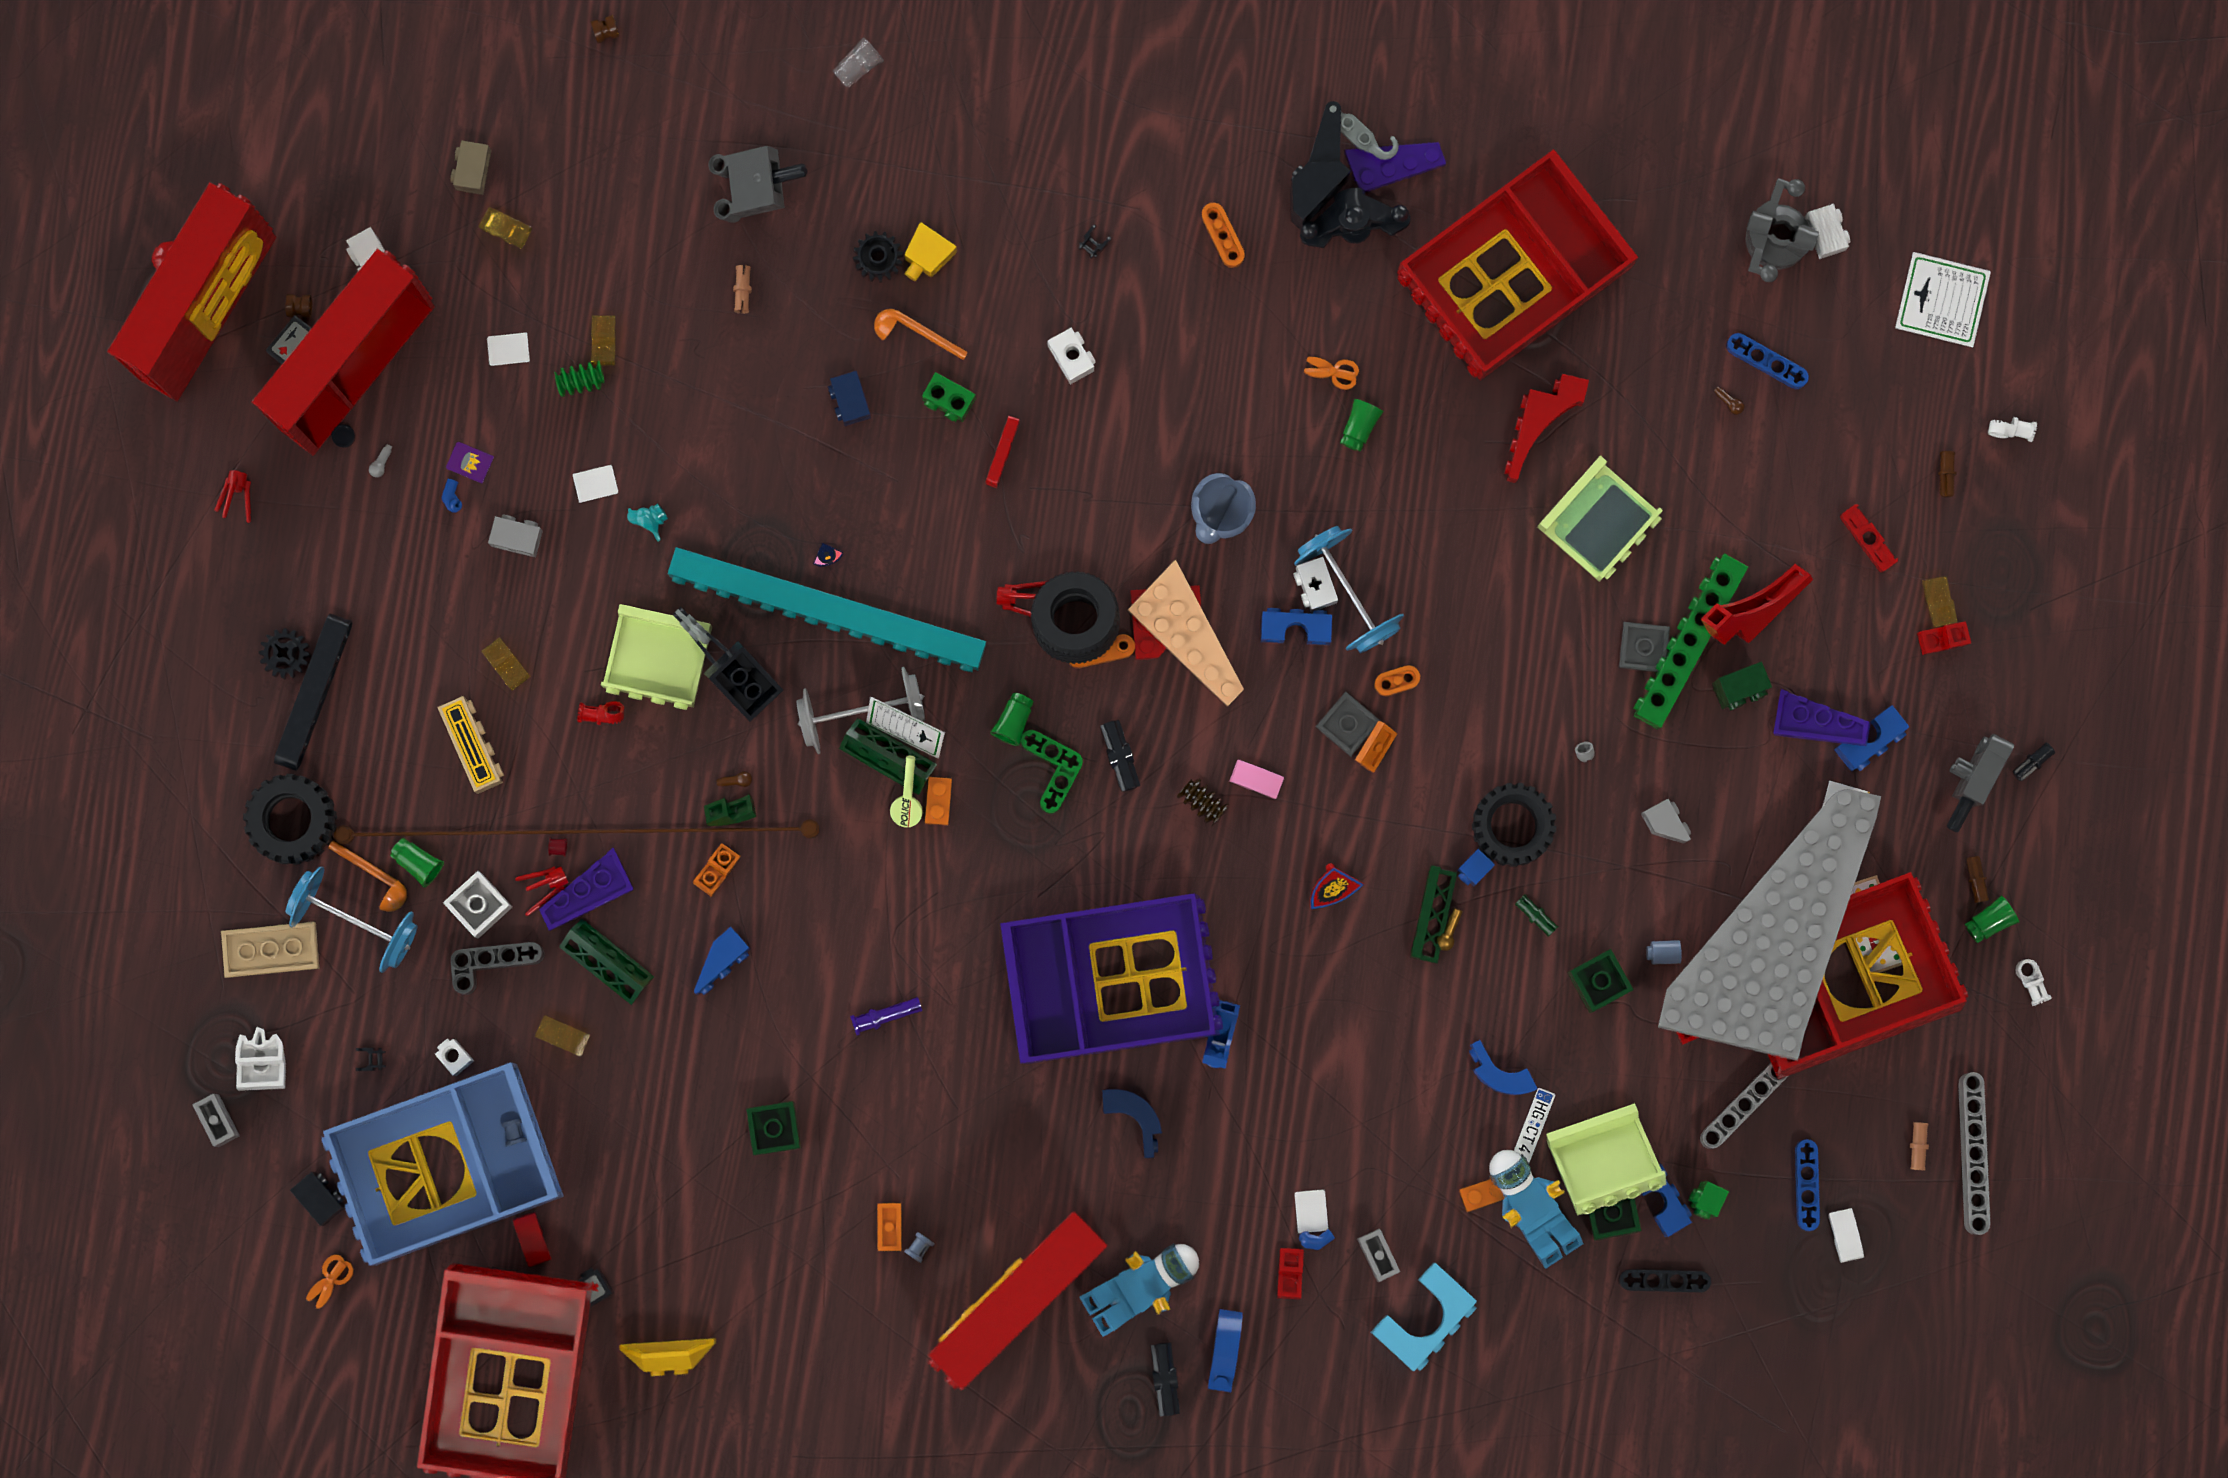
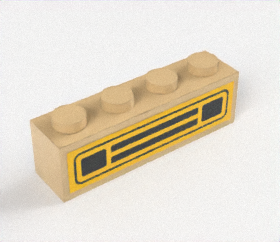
[437,696,504,794]

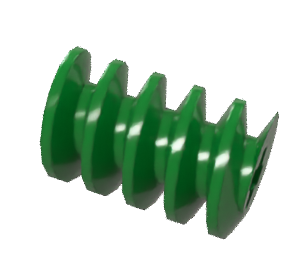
[554,360,605,397]

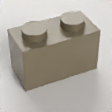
[451,140,491,195]

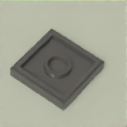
[1619,622,1670,672]
[1316,692,1380,757]

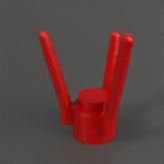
[215,470,251,523]
[997,581,1047,617]
[515,866,569,916]

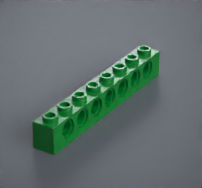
[1633,553,1748,730]

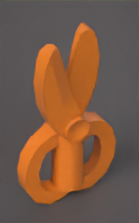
[1304,357,1359,390]
[306,1255,354,1309]

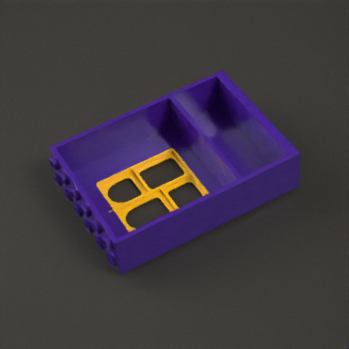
[1000,893,1223,1064]

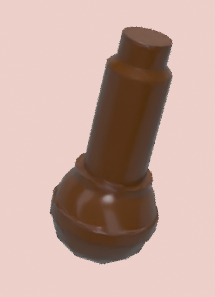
[1714,386,1745,415]
[716,771,752,787]

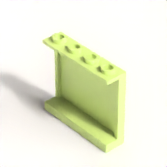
[601,604,712,710]
[1546,1103,1666,1215]

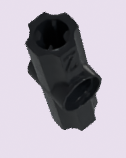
[1100,720,1141,792]
[1151,1343,1180,1416]

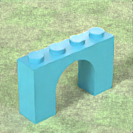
[1371,1263,1477,1371]

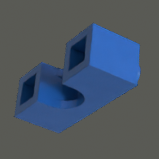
[1261,608,1332,645]
[1834,705,1909,771]
[1640,1163,1692,1237]

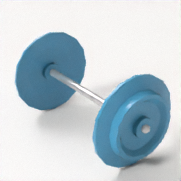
[1294,526,1404,653]
[286,866,418,973]

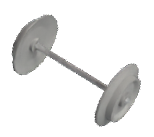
[796,667,925,754]

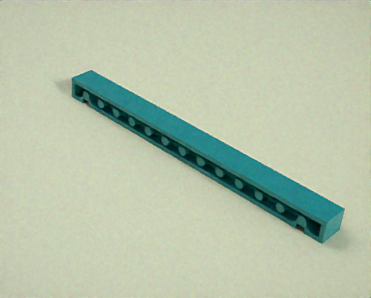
[667,547,986,673]

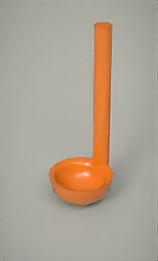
[874,308,967,360]
[328,840,407,912]

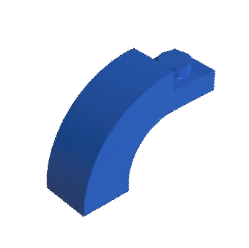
[1202,1000,1240,1068]
[1469,1040,1538,1095]
[1208,1309,1243,1392]

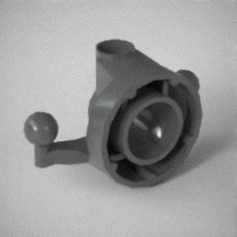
[1745,178,1819,282]

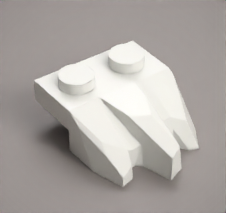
[235,1027,286,1091]

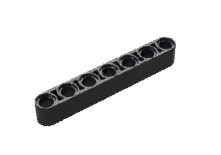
[274,613,353,771]

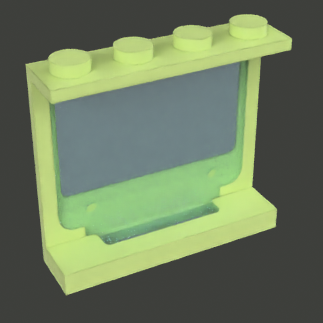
[1538,456,1663,582]

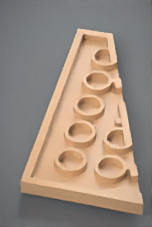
[1127,560,1244,706]

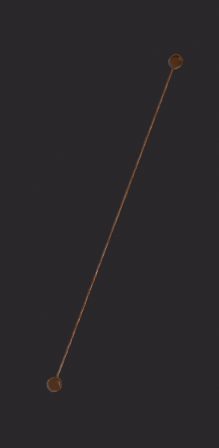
[334,819,820,845]

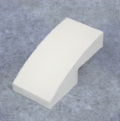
[1828,1208,1864,1263]

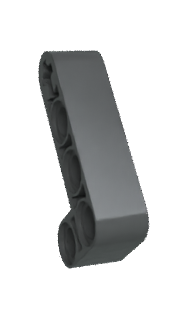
[451,942,545,995]

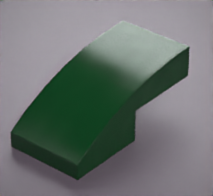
[704,795,756,826]

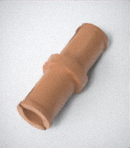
[733,265,752,314]
[1910,1122,1929,1170]

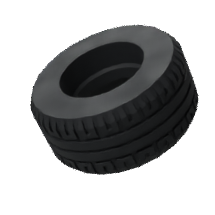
[1031,571,1120,664]

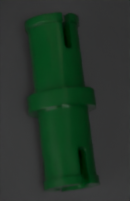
[1515,894,1559,937]

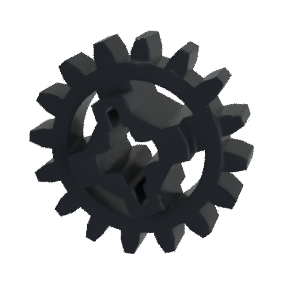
[259,628,311,679]

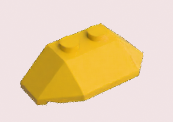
[619,1338,716,1376]

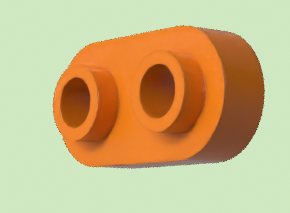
[1374,665,1420,696]

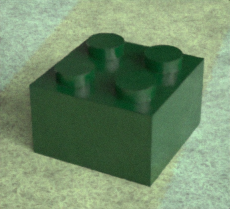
[1712,661,1772,711]
[1567,949,1634,1014]
[746,1101,802,1156]
[1588,1198,1641,1241]

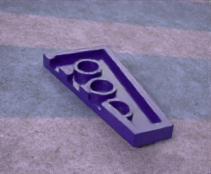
[1345,142,1446,192]
[539,848,634,931]

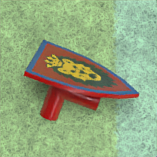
[1310,863,1364,909]

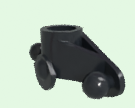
[1300,188,1411,248]

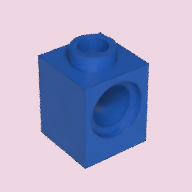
[1457,849,1495,886]

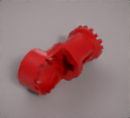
[577,701,624,725]

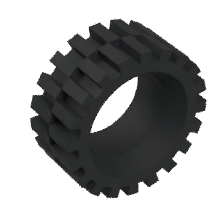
[1472,783,1556,867]

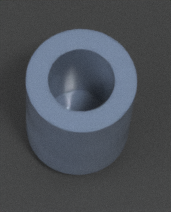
[1646,940,1682,965]

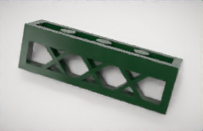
[839,718,937,795]
[1410,865,1457,964]
[559,919,654,1005]

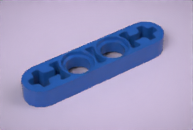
[1726,333,1809,389]
[1795,1139,1820,1231]

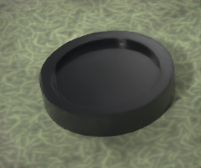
[332,424,355,448]

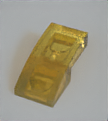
[478,207,532,248]
[591,316,616,365]
[1922,576,1957,627]
[481,637,530,690]
[535,1015,590,1056]

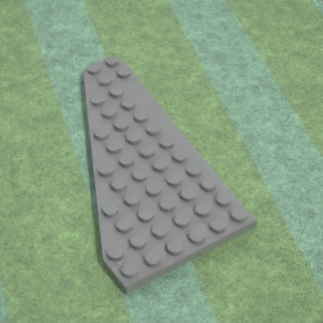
[1658,789,1881,1061]

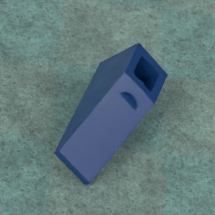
[694,927,750,995]

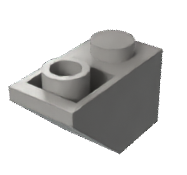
[1641,799,1691,844]

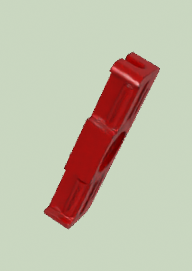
[986,416,1020,488]
[1840,504,1898,573]

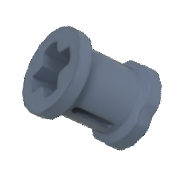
[501,1118,527,1146]
[904,1232,935,1263]

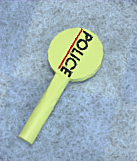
[890,756,923,827]

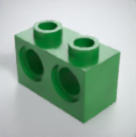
[922,372,976,422]

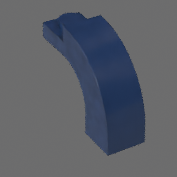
[1102,1089,1162,1158]

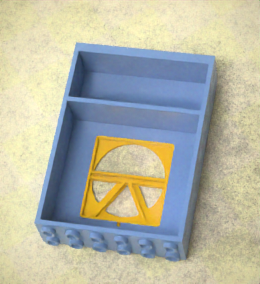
[322,1062,564,1266]

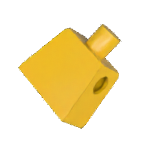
[904,222,957,282]

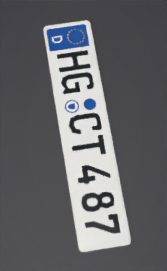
[1514,1088,1555,1165]

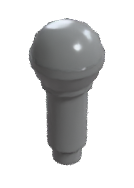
[369,444,392,477]

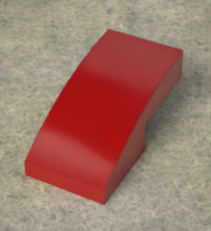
[1917,621,1972,655]
[513,1212,551,1267]
[1277,1248,1304,1300]

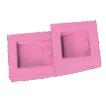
[1230,760,1284,799]

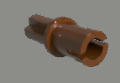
[1938,451,1957,498]
[1966,856,1989,903]

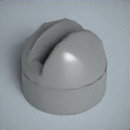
[1575,742,1595,762]

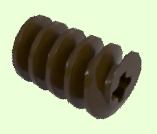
[1177,778,1229,827]

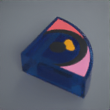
[813,543,844,567]

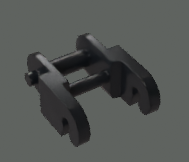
[1079,224,1112,259]
[355,1048,386,1071]

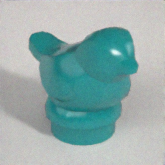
[627,503,668,542]

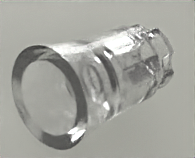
[832,37,884,87]

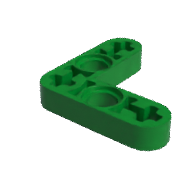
[1021,730,1083,814]

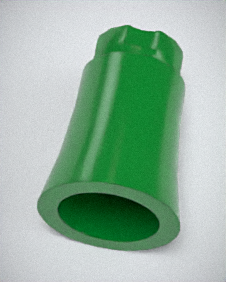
[1340,399,1384,452]
[990,692,1034,746]
[390,838,444,888]
[1964,895,2019,943]

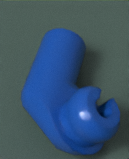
[441,479,462,513]
[1299,1229,1335,1250]

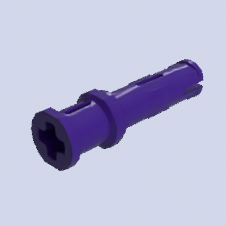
[850,997,922,1036]

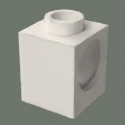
[435,1039,474,1076]

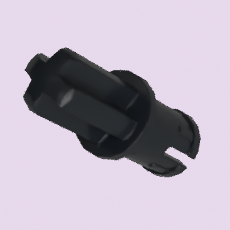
[2013,742,2055,781]

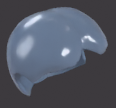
[1191,473,1256,544]

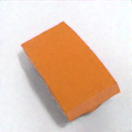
[693,843,740,897]

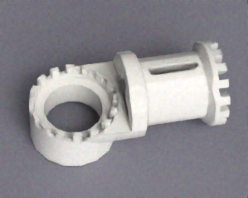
[1988,417,2037,442]
[2015,959,2052,1006]

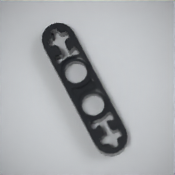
[1618,1269,1711,1293]

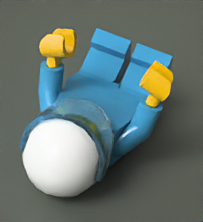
[1489,1150,1583,1269]
[1079,1243,1199,1337]

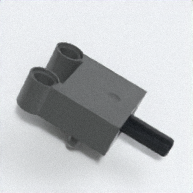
[708,146,808,223]
[1947,733,2014,833]

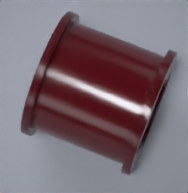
[548,837,567,857]

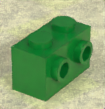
[1688,1181,1729,1219]

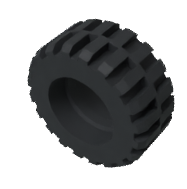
[243,774,337,865]

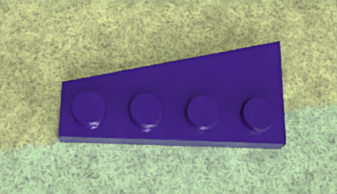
[1774,689,1870,746]

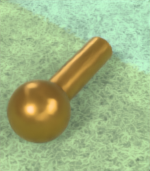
[1436,908,1463,951]

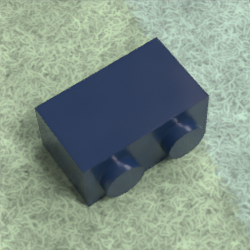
[828,371,871,426]

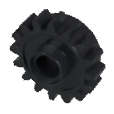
[853,231,903,283]

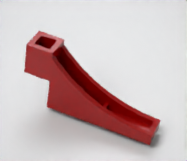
[1504,374,1589,483]
[1701,564,1813,645]

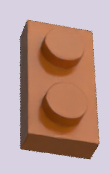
[1355,721,1398,773]
[925,777,952,826]
[1459,1179,1504,1212]
[877,1203,902,1251]

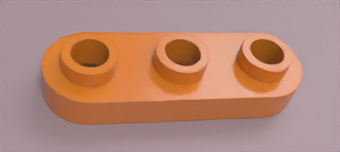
[1202,203,1245,268]
[1069,634,1135,668]

